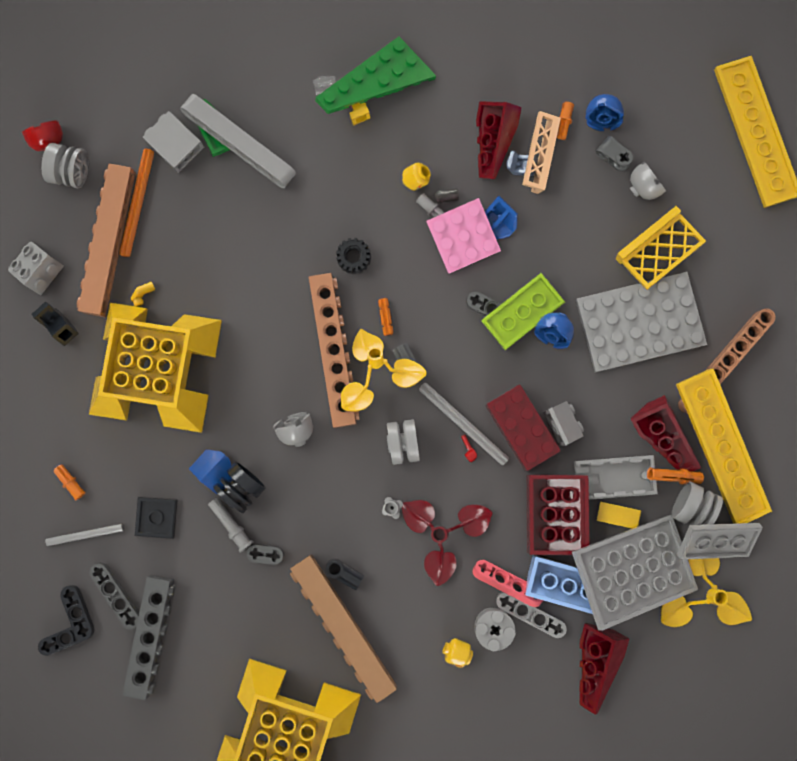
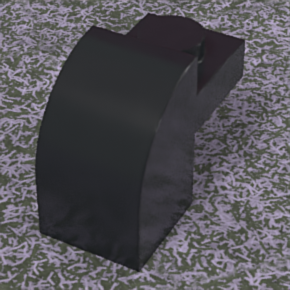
[31,302,79,346]

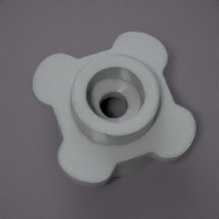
[382,497,403,519]

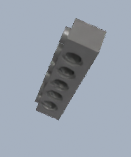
[122,575,176,700]

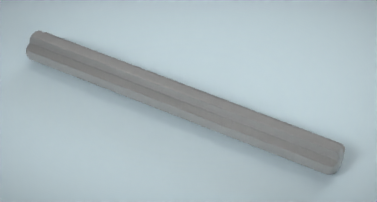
[419,383,509,465]

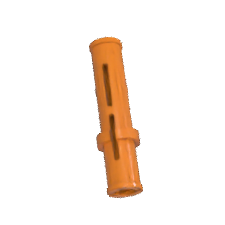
[647,468,704,484]

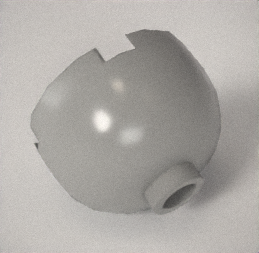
[630,161,666,200]
[273,412,313,447]

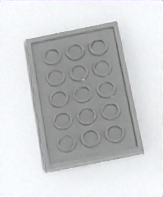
[576,272,707,373]
[572,515,698,631]

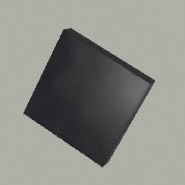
[134,497,178,539]

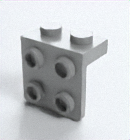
[8,242,64,296]

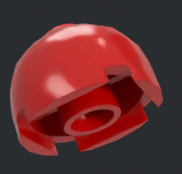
[22,120,63,151]

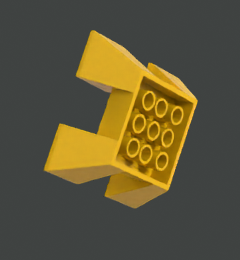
[89,303,222,433]
[217,659,361,761]

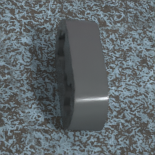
[247,544,284,565]

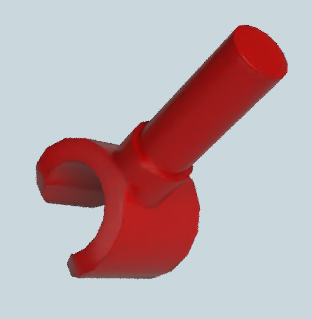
[461,435,477,462]

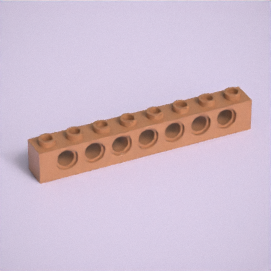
[309,273,360,428]

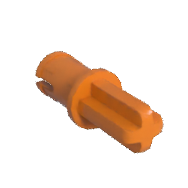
[557,102,574,140]
[54,464,86,501]

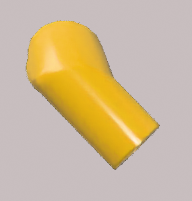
[131,282,155,307]

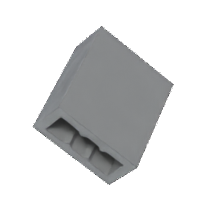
[143,111,204,173]

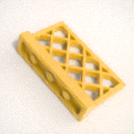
[616,206,706,290]

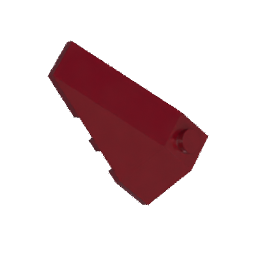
[476,101,522,180]
[631,395,701,471]
[580,623,630,715]

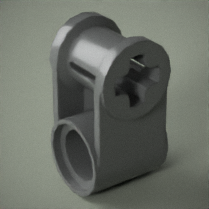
[596,136,633,171]

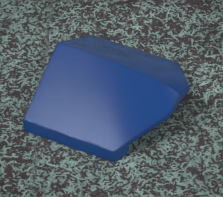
[485,196,518,240]
[189,449,232,494]

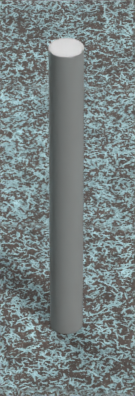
[46,524,124,546]

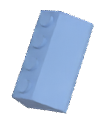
[525,555,593,614]

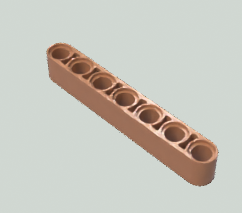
[678,309,776,413]

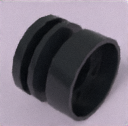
[213,462,266,513]

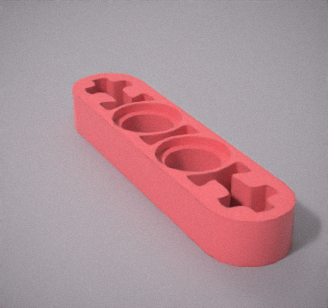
[473,560,544,607]

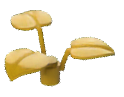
[341,329,427,412]
[661,558,752,627]

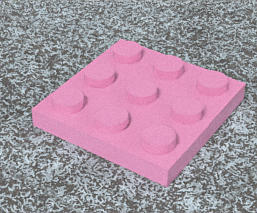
[426,198,501,274]

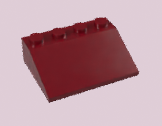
[526,475,589,555]

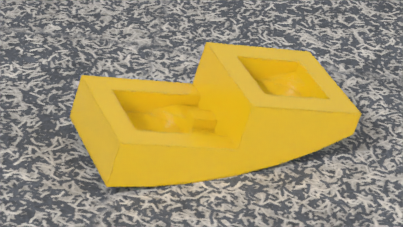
[597,502,641,529]

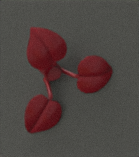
[402,500,493,586]

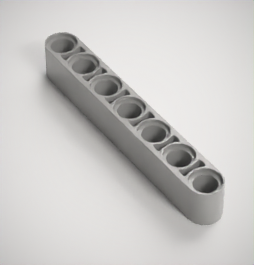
[180,94,296,188]

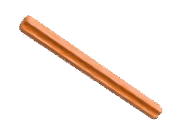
[119,148,154,257]

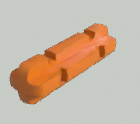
[378,298,393,336]

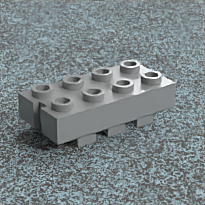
[574,455,658,500]

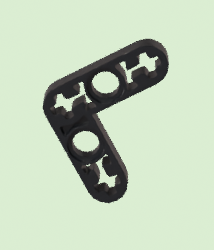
[38,585,95,656]

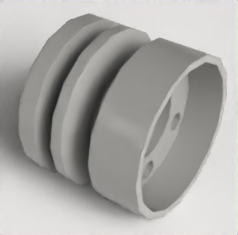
[41,143,89,189]
[671,481,723,525]

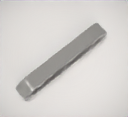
[496,592,567,638]

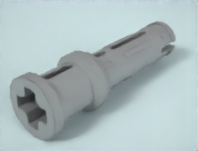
[208,497,254,553]

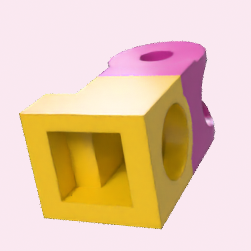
[349,102,370,126]

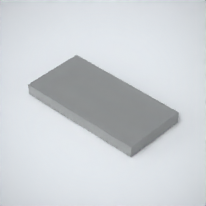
[677,523,763,560]

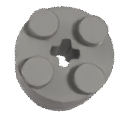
[474,608,516,651]

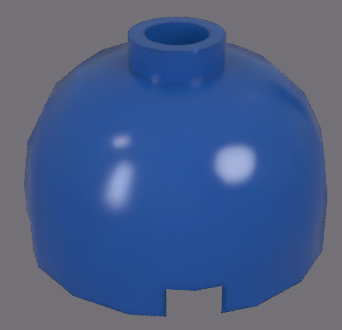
[585,94,624,131]
[534,313,574,349]

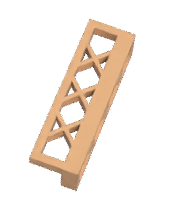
[522,111,561,194]

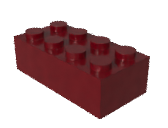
[485,384,561,471]

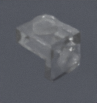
[313,75,336,94]

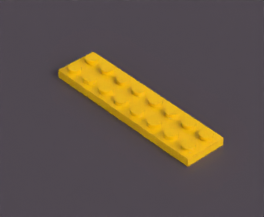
[714,56,797,208]
[676,369,772,524]

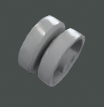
[387,419,420,465]

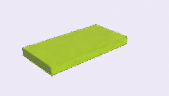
[481,273,565,350]

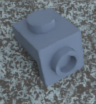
[506,151,538,176]

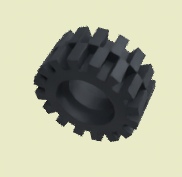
[336,238,371,274]

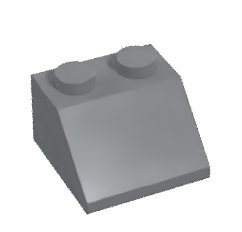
[544,401,584,446]

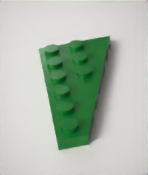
[315,36,436,114]

